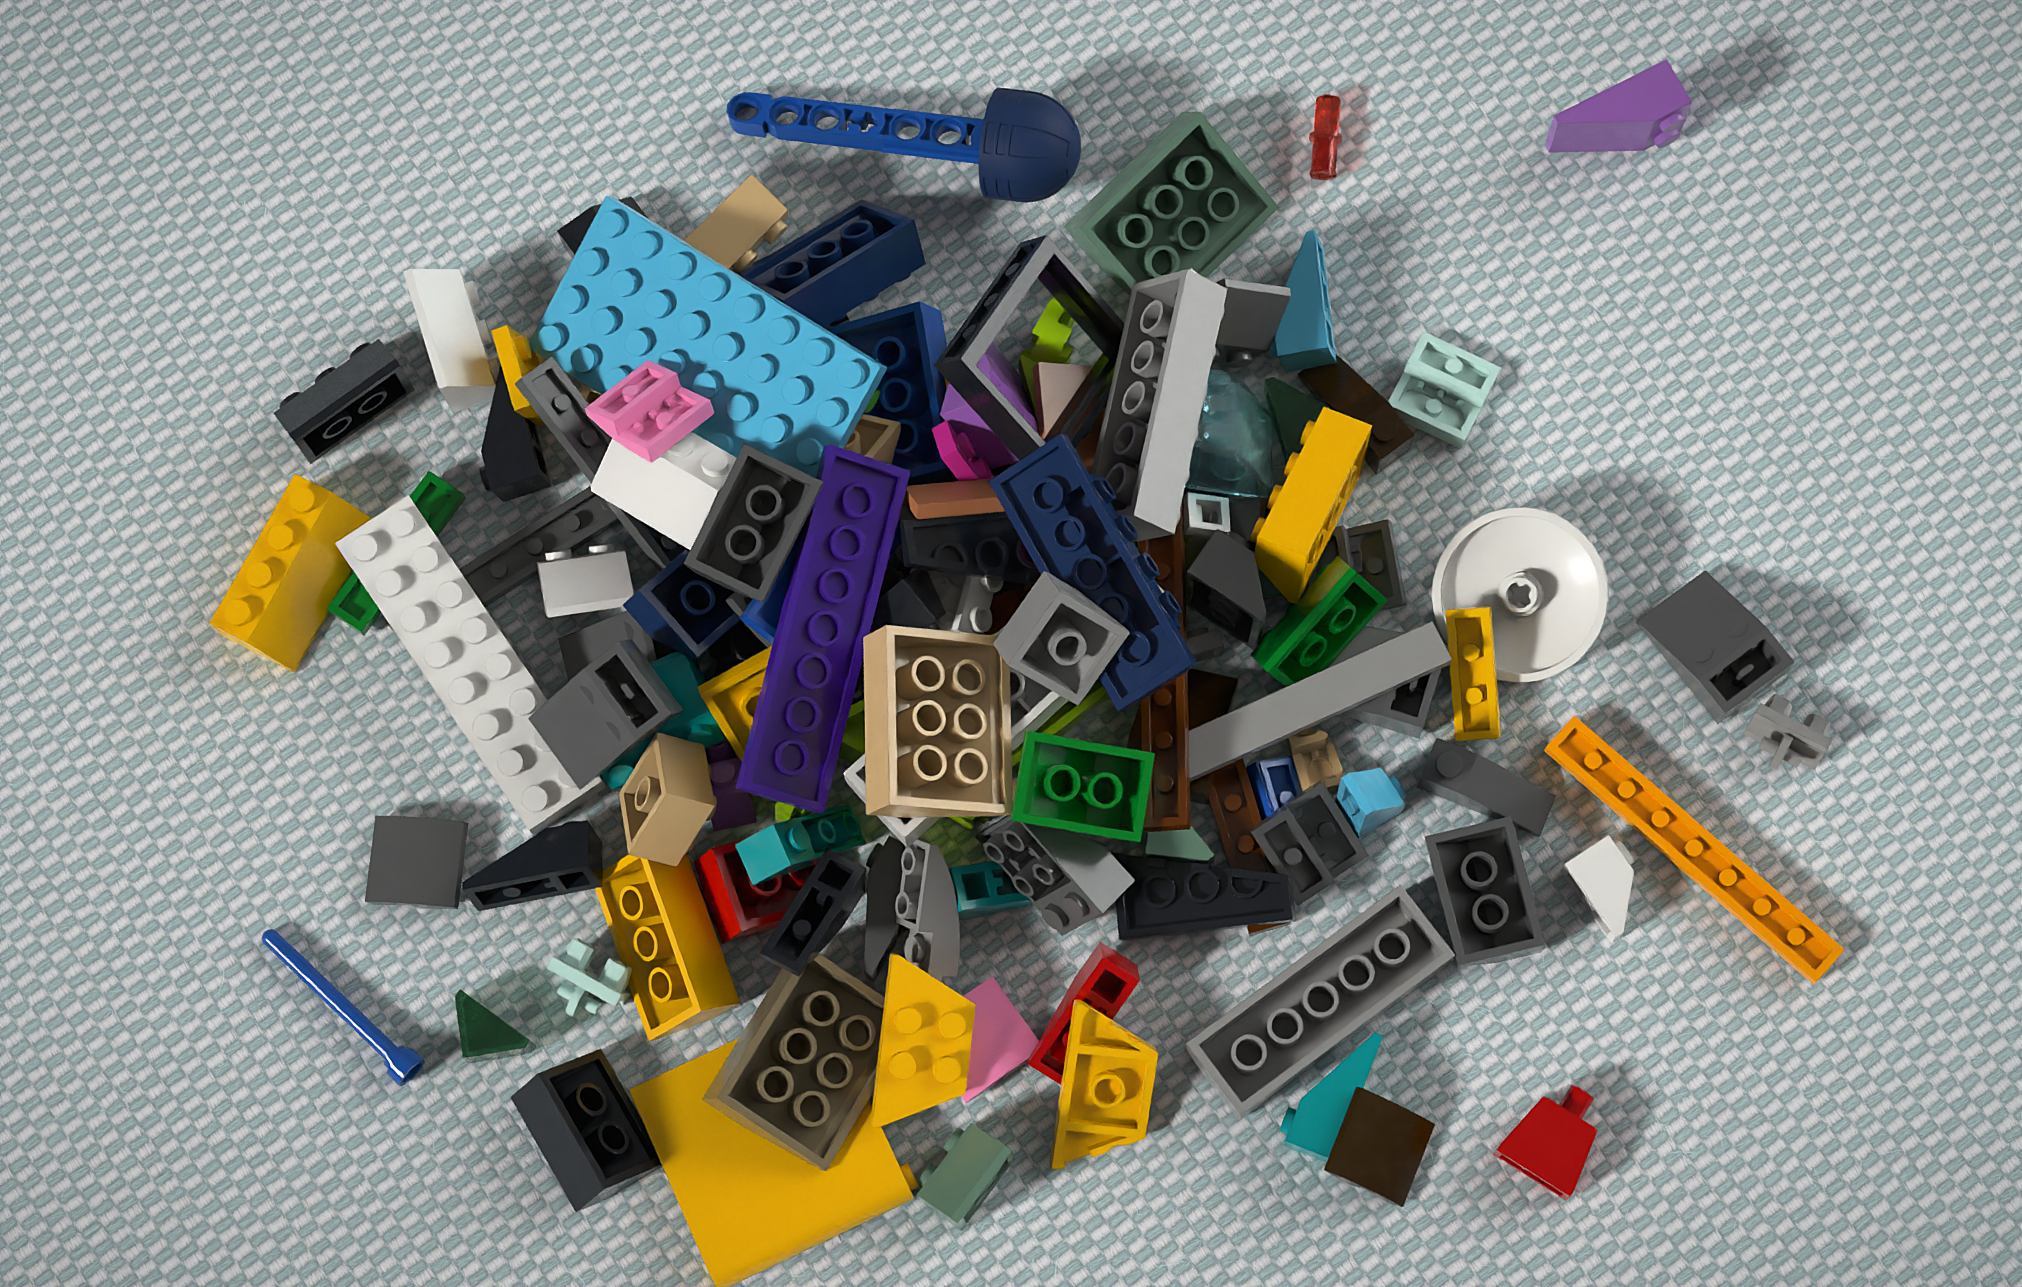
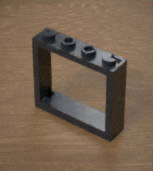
[934,235,1124,461]

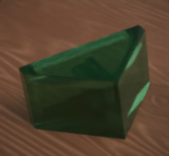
[1264,377,1327,465]
[455,989,537,1064]

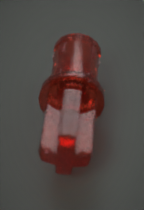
[1309,94,1342,180]

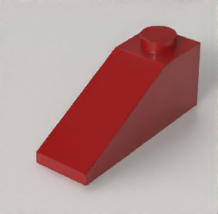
[1027,941,1140,1085]

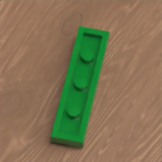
[327,471,466,636]

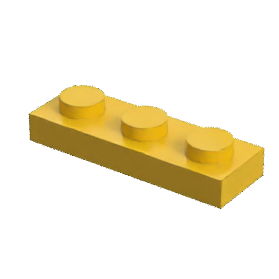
[1445,606,1501,741]

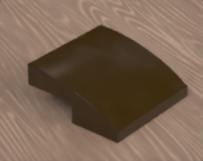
[1324,1086,1435,1207]

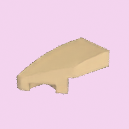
[1286,728,1345,794]

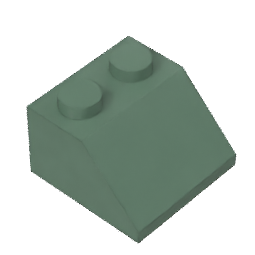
[917,1123,1015,1231]

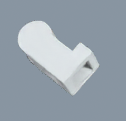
[1184,492,1231,565]

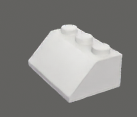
[403,269,500,413]
[591,432,737,550]

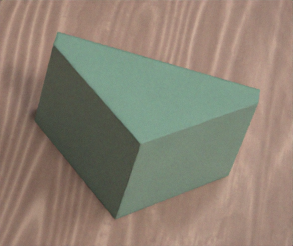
[1145,826,1215,865]

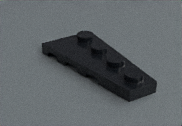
[897,511,1041,585]
[1111,852,1296,941]

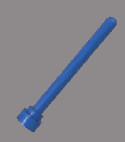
[262,929,425,1086]

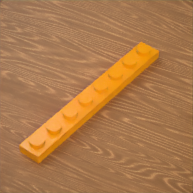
[1544,715,1845,985]

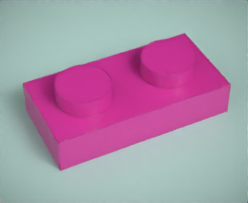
[932,421,994,481]

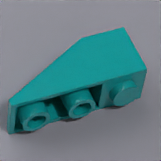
[735,804,866,885]

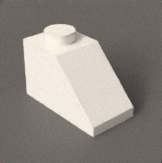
[1560,835,1634,943]

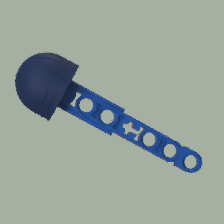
[726,87,1081,203]

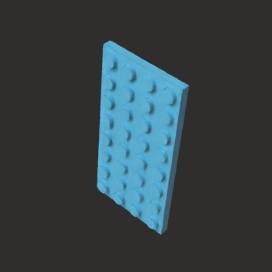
[529,196,887,478]

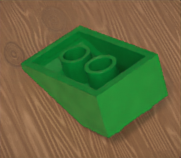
[1011,731,1155,842]

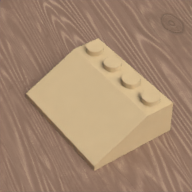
[863,625,1013,818]

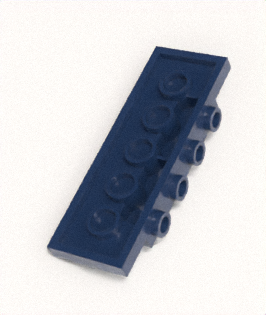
[989,434,1198,712]

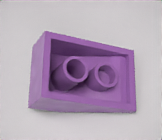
[1545,59,1692,153]
[940,342,1038,470]

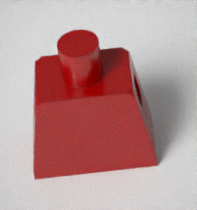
[1493,1085,1598,1201]

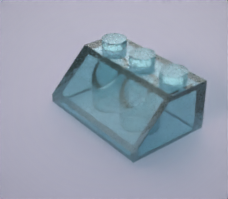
[1185,369,1273,499]

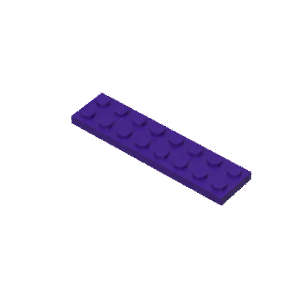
[735,444,911,813]

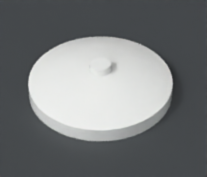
[1432,507,1609,682]

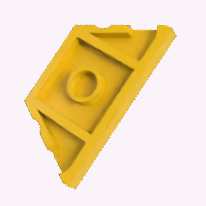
[870,953,976,1127]
[1049,999,1158,1170]

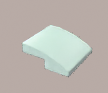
[1388,332,1501,449]

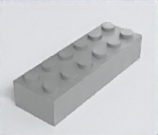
[1091,269,1227,542]
[1185,884,1455,1121]

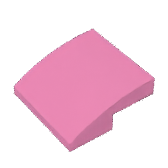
[585,360,715,463]
[961,977,1039,1103]

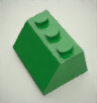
[1250,556,1388,687]

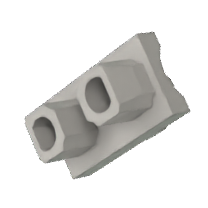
[1744,694,1833,770]

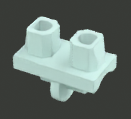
[547,938,633,1017]

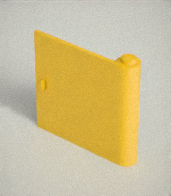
[629,1038,919,1287]

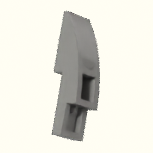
[895,837,960,982]

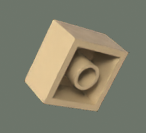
[619,732,717,867]

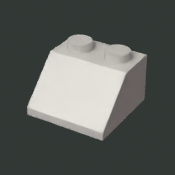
[537,543,634,618]

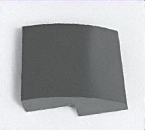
[1309,519,1407,611]
[1250,780,1369,906]
[365,816,468,909]

